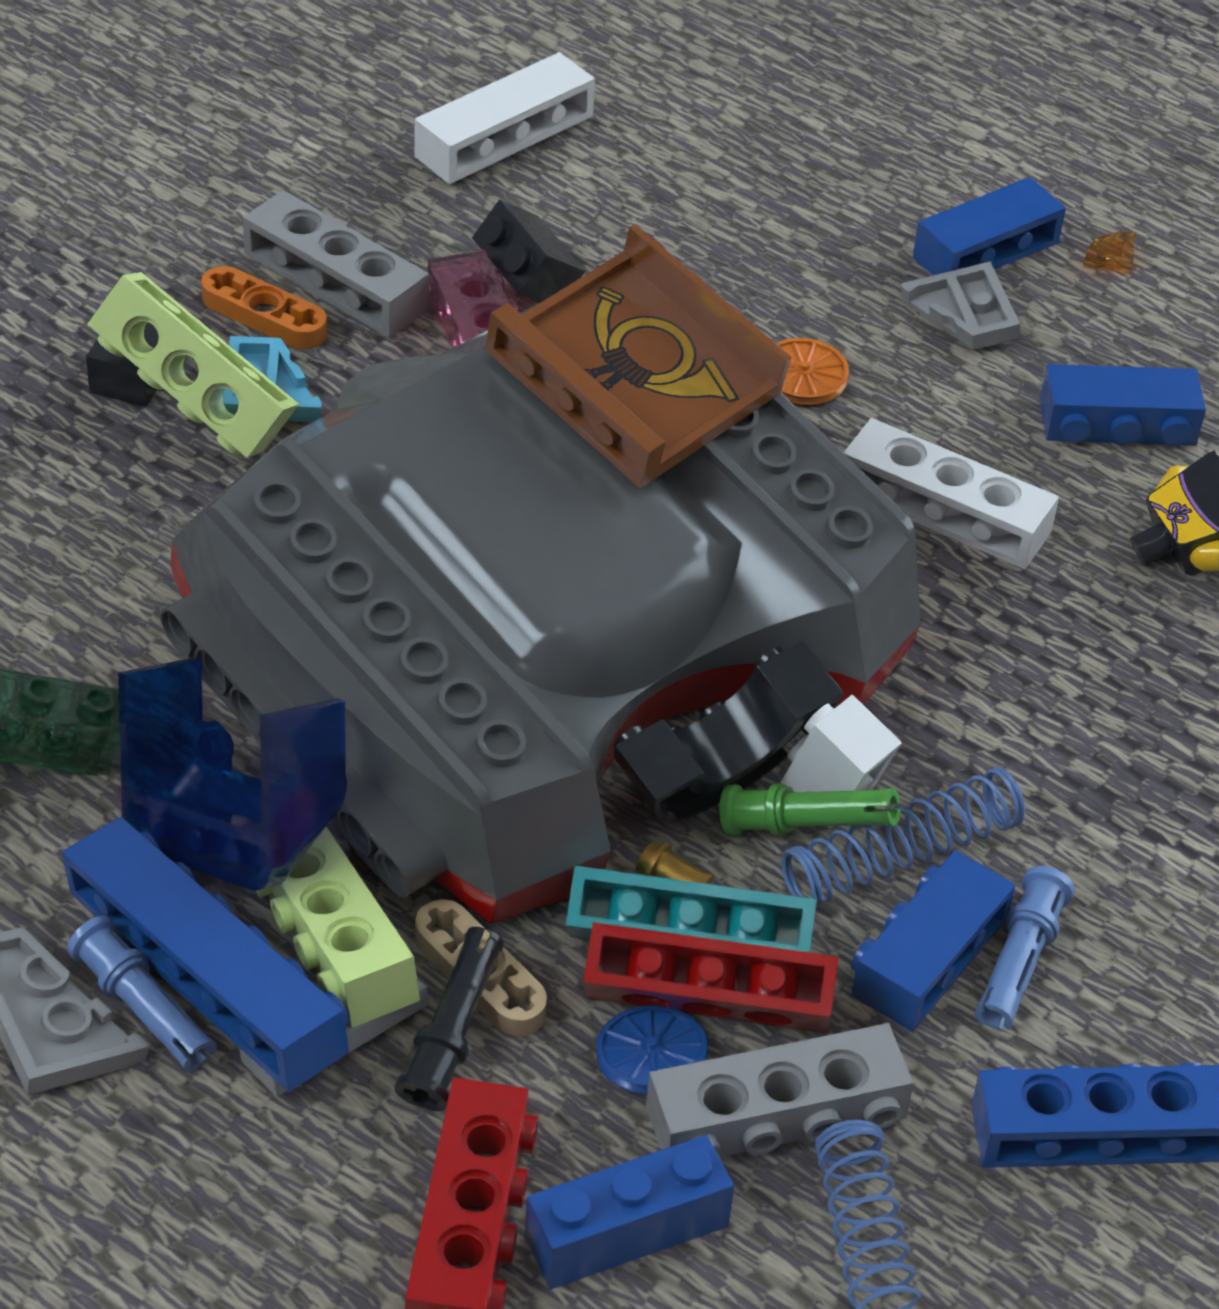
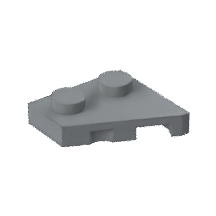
[900,262,1020,350]

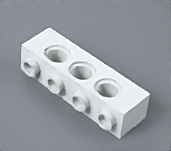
[843,418,1059,569]

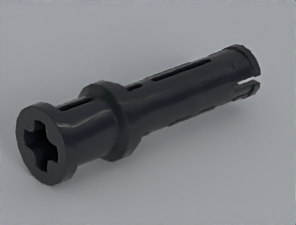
[394,927,504,1112]

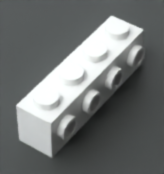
[415,52,595,185]

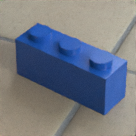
[913,177,1066,275]
[1040,364,1206,446]
[851,850,1016,1032]
[525,1134,734,1290]

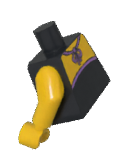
[1130,450,1219,576]

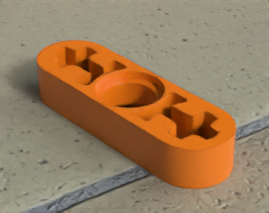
[201,266,327,349]

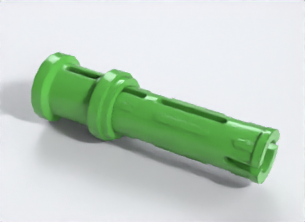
[719,783,900,837]

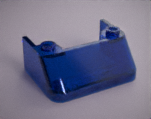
[118,657,347,891]

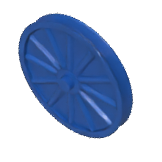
[596,1005,708,1095]

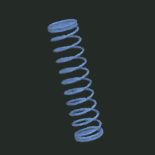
[781,767,1025,908]
[815,1119,921,1309]

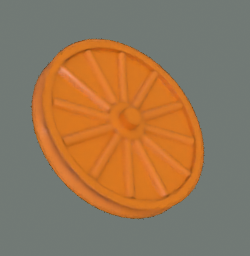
[777,338,849,405]

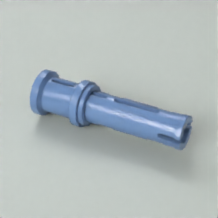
[975,866,1075,1031]
[67,915,217,1072]

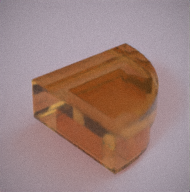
[1083,232,1136,275]

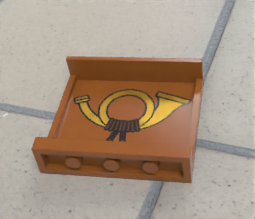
[485,224,791,489]

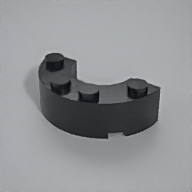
[614,640,844,821]

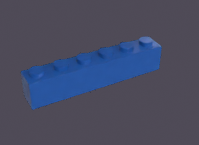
[62,817,349,1093]

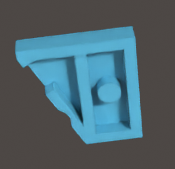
[223,336,322,422]

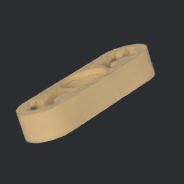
[415,899,547,1036]

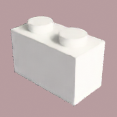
[781,694,902,829]

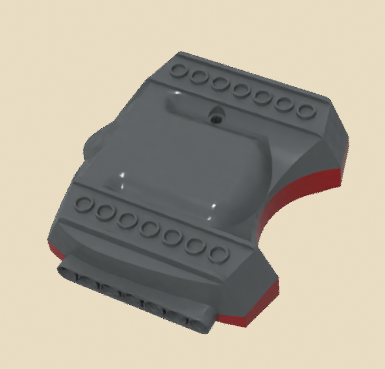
[160,304,921,924]

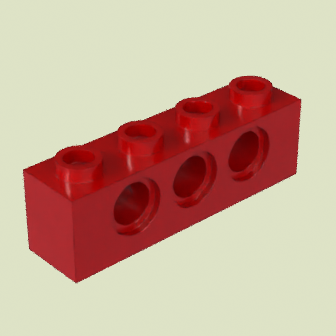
[583,922,839,1034]
[405,1077,539,1309]

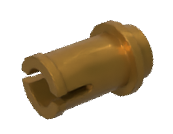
[635,842,715,885]

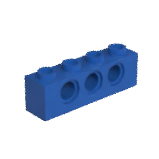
[971,1062,1219,1168]

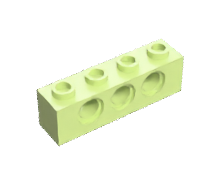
[87,272,299,458]
[248,812,420,1028]

